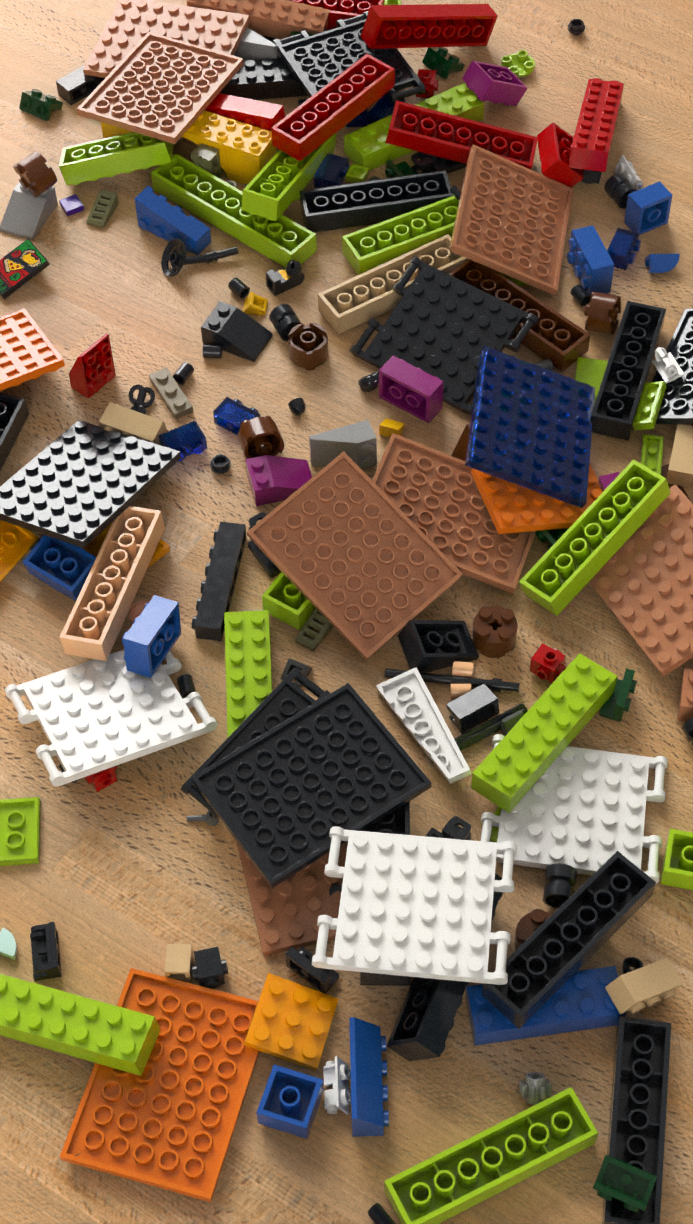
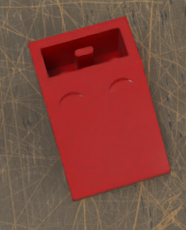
[69,333,116,399]

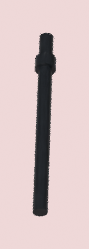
[385,669,520,692]

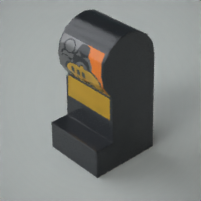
[266,267,305,296]

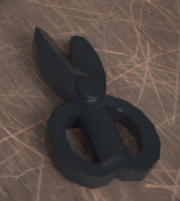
[128,384,155,415]

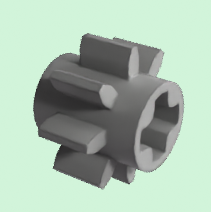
[519,1072,552,1105]

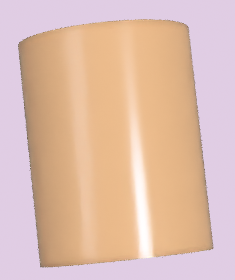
[452,661,474,678]
[450,684,471,699]

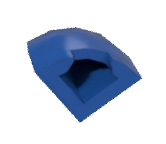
[645,254,680,273]

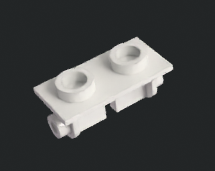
[614,155,643,190]
[652,347,684,384]
[323,1056,351,1115]

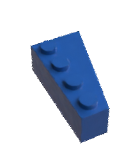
[134,186,211,255]

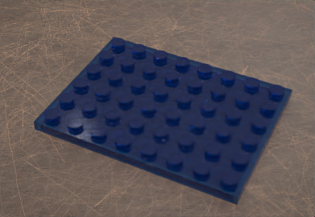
[465,346,595,508]

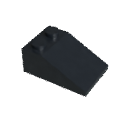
[201,301,273,362]
[397,620,479,672]

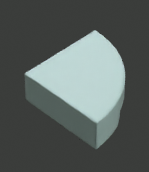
[0,928,17,960]

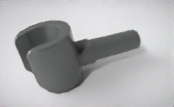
[187,810,219,826]

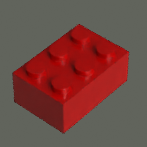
[537,122,584,188]

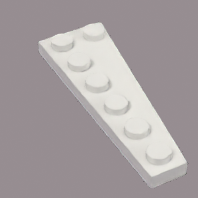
[376,667,471,784]

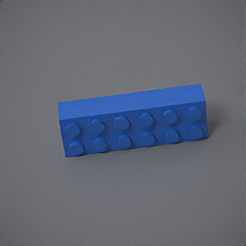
[465,966,627,1046]

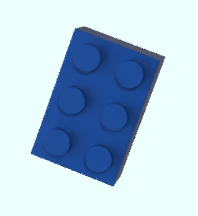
[567,225,614,296]
[22,535,96,601]
[122,595,181,678]

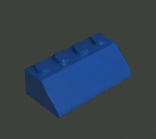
[349,1017,389,1137]

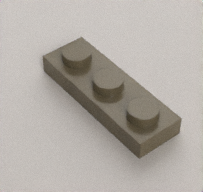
[149,368,193,420]

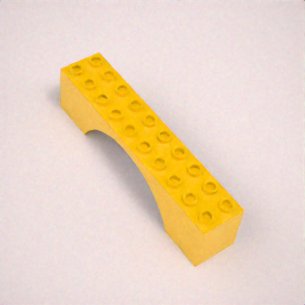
[101,110,277,185]

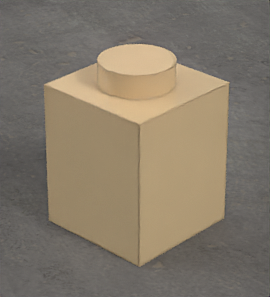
[164,942,194,982]

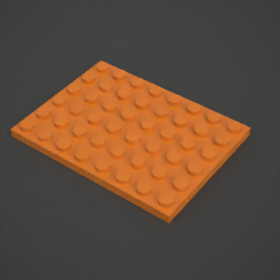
[60,968,260,1202]

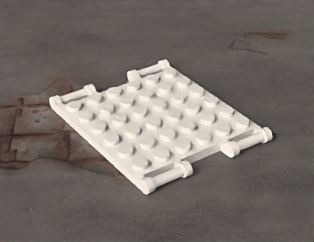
[5,650,218,787]
[480,734,668,884]
[312,827,517,985]

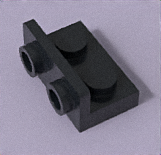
[285,947,340,994]

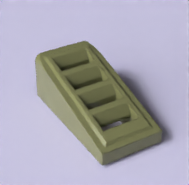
[86,190,119,229]
[295,608,334,651]

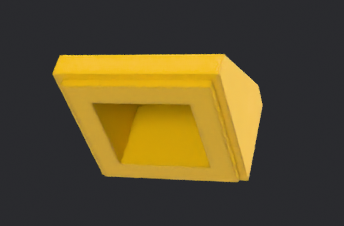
[243,292,268,315]
[379,418,405,438]

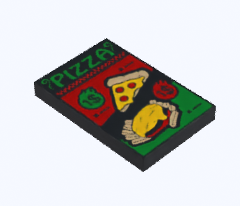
[0,239,50,299]

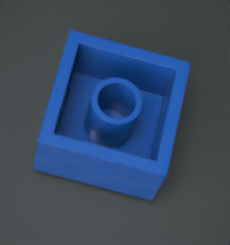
[624,181,673,236]
[256,1065,324,1139]

